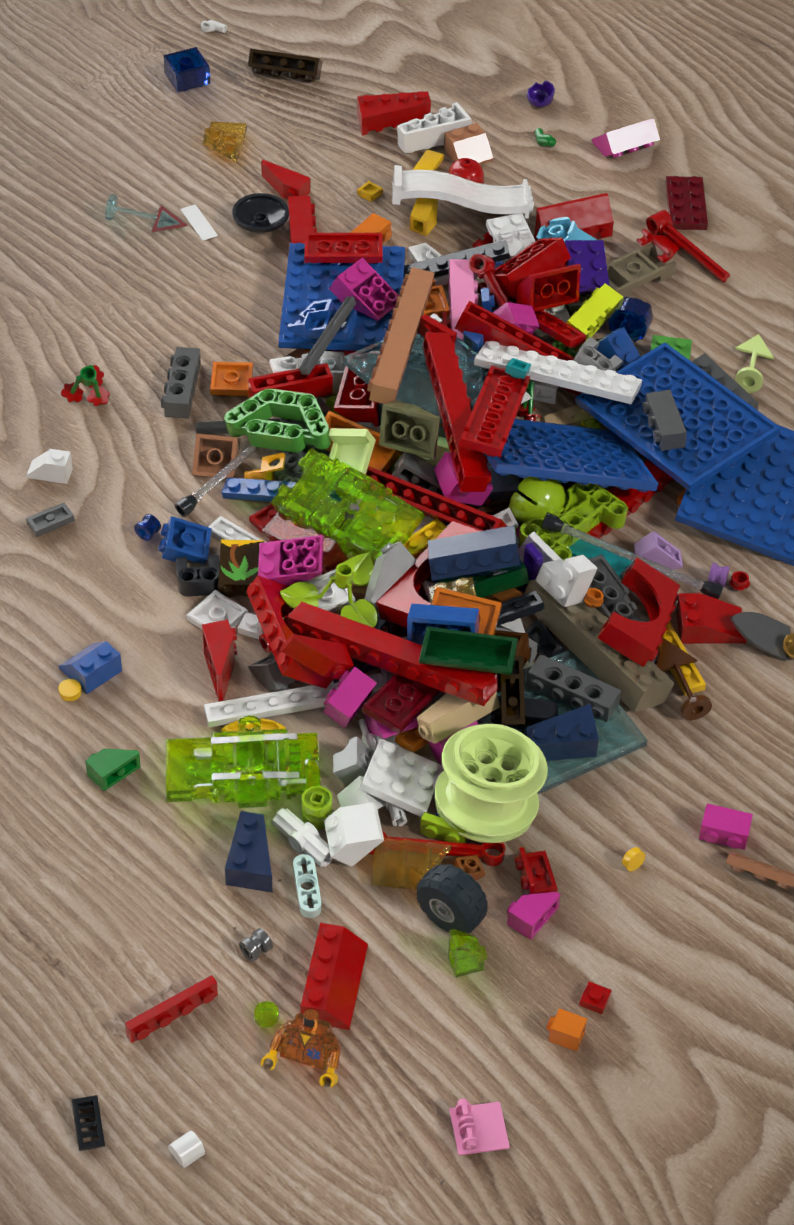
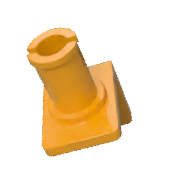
[244,453,285,481]

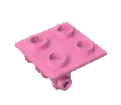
[449,1099,510,1156]

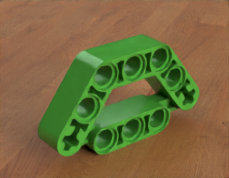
[224,388,332,452]

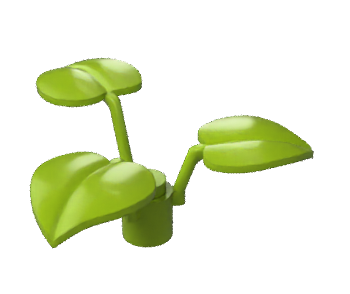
[280,552,378,628]

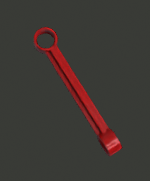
[368,831,506,866]

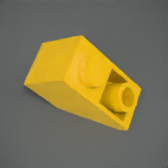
[410,198,438,236]

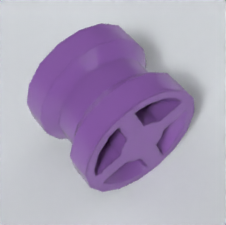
[708,563,730,587]

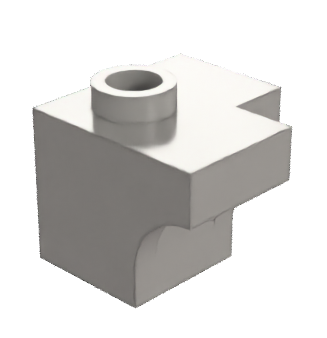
[333,736,371,785]

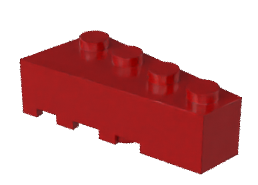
[357,91,431,136]

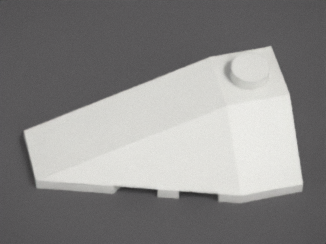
[269,351,347,395]

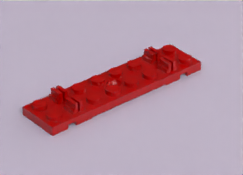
[459,366,531,457]

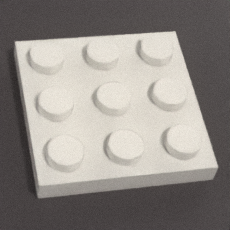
[359,738,443,817]

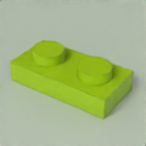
[420,812,467,843]

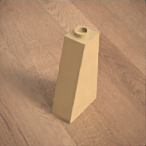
[417,692,500,744]

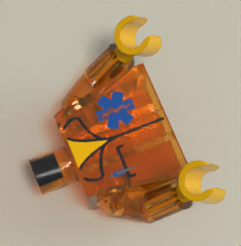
[261,1009,341,1088]

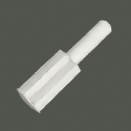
[358,719,377,759]

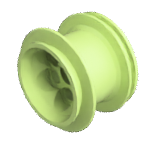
[435,724,548,843]

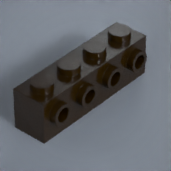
[248,48,323,81]

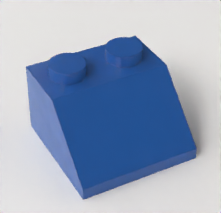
[596,327,641,371]
[59,641,122,694]

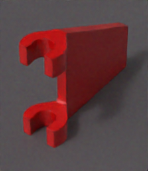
[636,229,680,263]

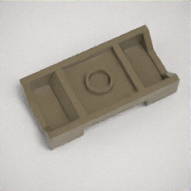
[607,242,677,300]

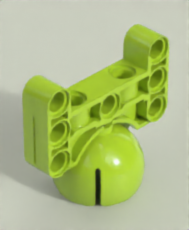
[509,476,628,561]

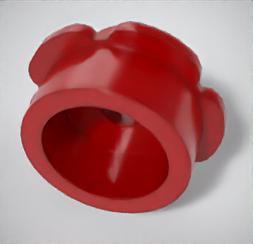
[729,571,750,591]

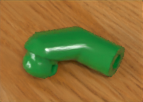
[535,128,556,147]

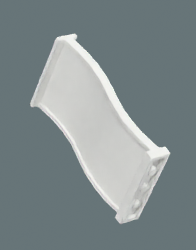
[392,165,534,219]

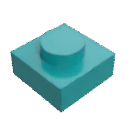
[505,358,532,379]

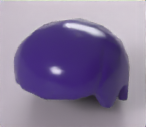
[527,80,555,107]

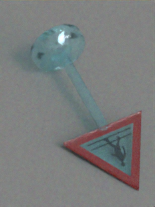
[105,194,187,232]

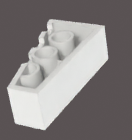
[397,102,472,153]

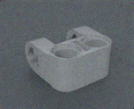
[573,337,623,372]

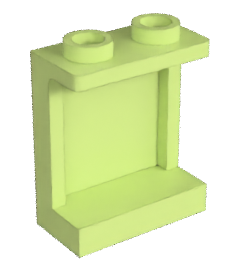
[318,428,376,485]

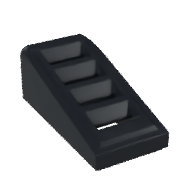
[71,1095,105,1151]

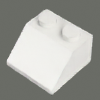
[324,802,384,867]

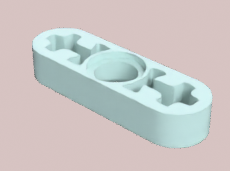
[293,854,321,918]

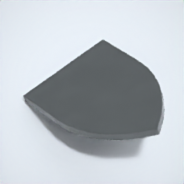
[730,612,791,661]

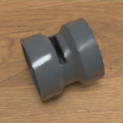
[239,928,273,962]

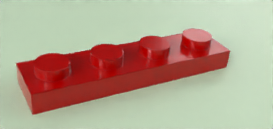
[125,975,218,1043]

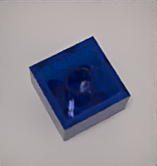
[163,47,210,93]

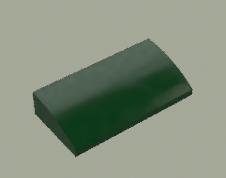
[434,559,529,598]
[419,627,518,675]

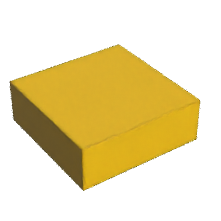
[357,181,383,202]

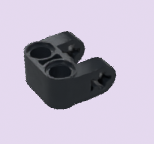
[176,555,220,597]

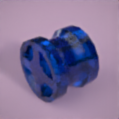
[134,514,161,541]

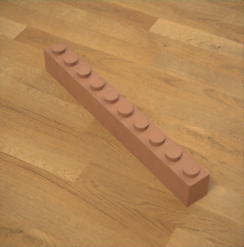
[367,267,435,404]

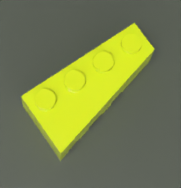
[567,283,623,352]

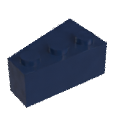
[525,704,599,761]
[225,811,273,893]

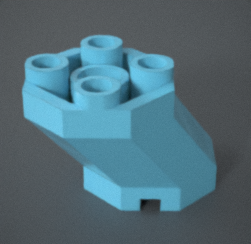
[537,217,605,264]

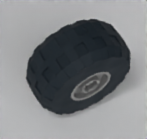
[416,864,488,935]

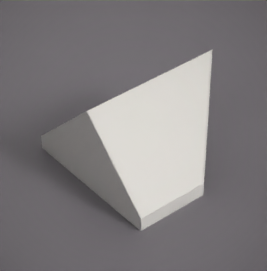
[337,776,386,809]

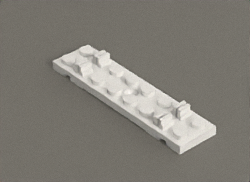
[486,213,570,340]

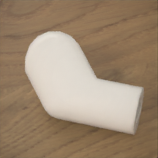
[201,20,227,33]

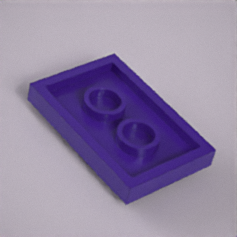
[565,240,610,295]

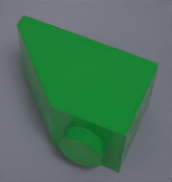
[85,748,141,791]

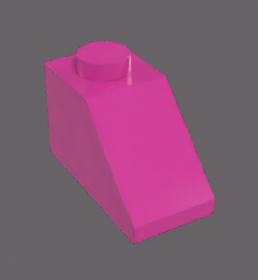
[507,892,560,940]

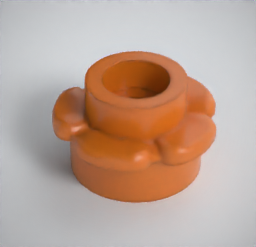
[583,588,604,608]

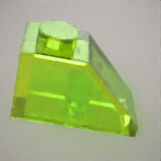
[448,929,487,978]

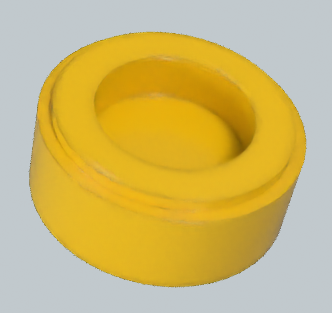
[58,679,82,701]
[622,847,646,871]

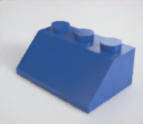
[407,604,479,645]

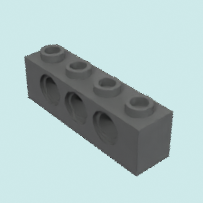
[161,347,201,419]
[527,654,621,723]

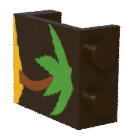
[218,539,264,597]

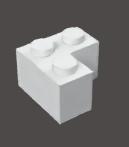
[536,555,597,607]

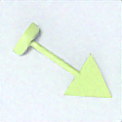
[735,334,774,393]

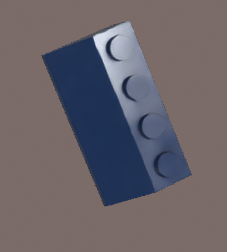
[428,525,522,584]

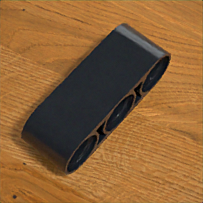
[491,696,559,729]

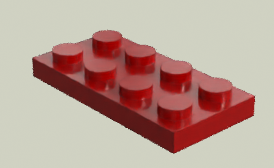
[304,233,383,263]

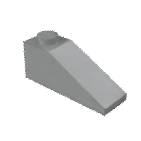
[364,541,416,604]

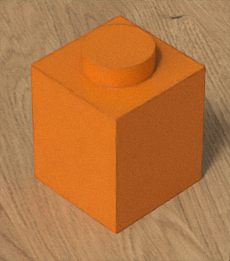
[546,1008,588,1052]

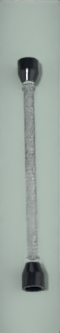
[175,418,292,517]
[541,512,723,599]

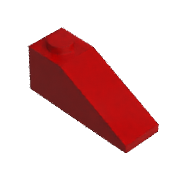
[261,159,311,200]
[280,634,354,679]

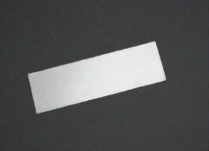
[180,204,218,241]

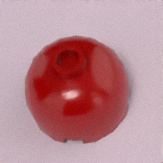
[448,158,484,184]

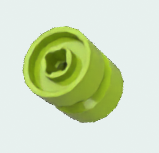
[302,786,332,830]

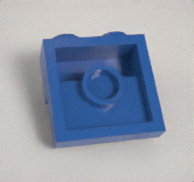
[158,516,212,565]

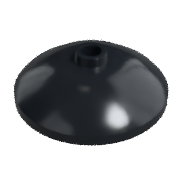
[232,193,289,233]

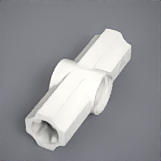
[273,808,333,867]

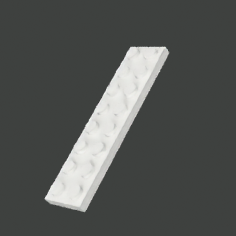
[474,341,642,404]

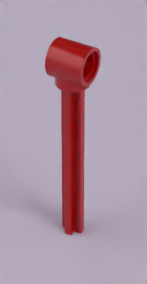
[646,210,730,282]
[469,254,510,308]

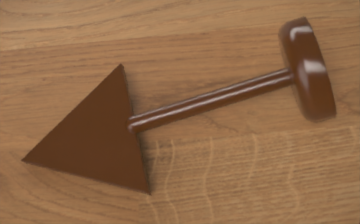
[657,638,712,720]

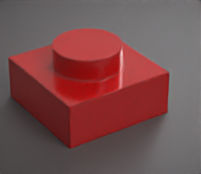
[579,981,612,1014]

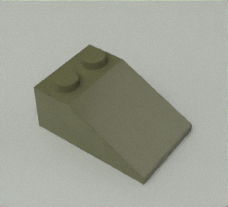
[379,400,440,459]

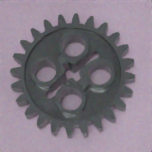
[273,444,330,484]

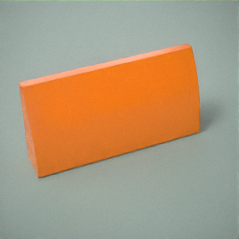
[325,411,401,472]

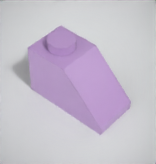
[634,531,683,569]

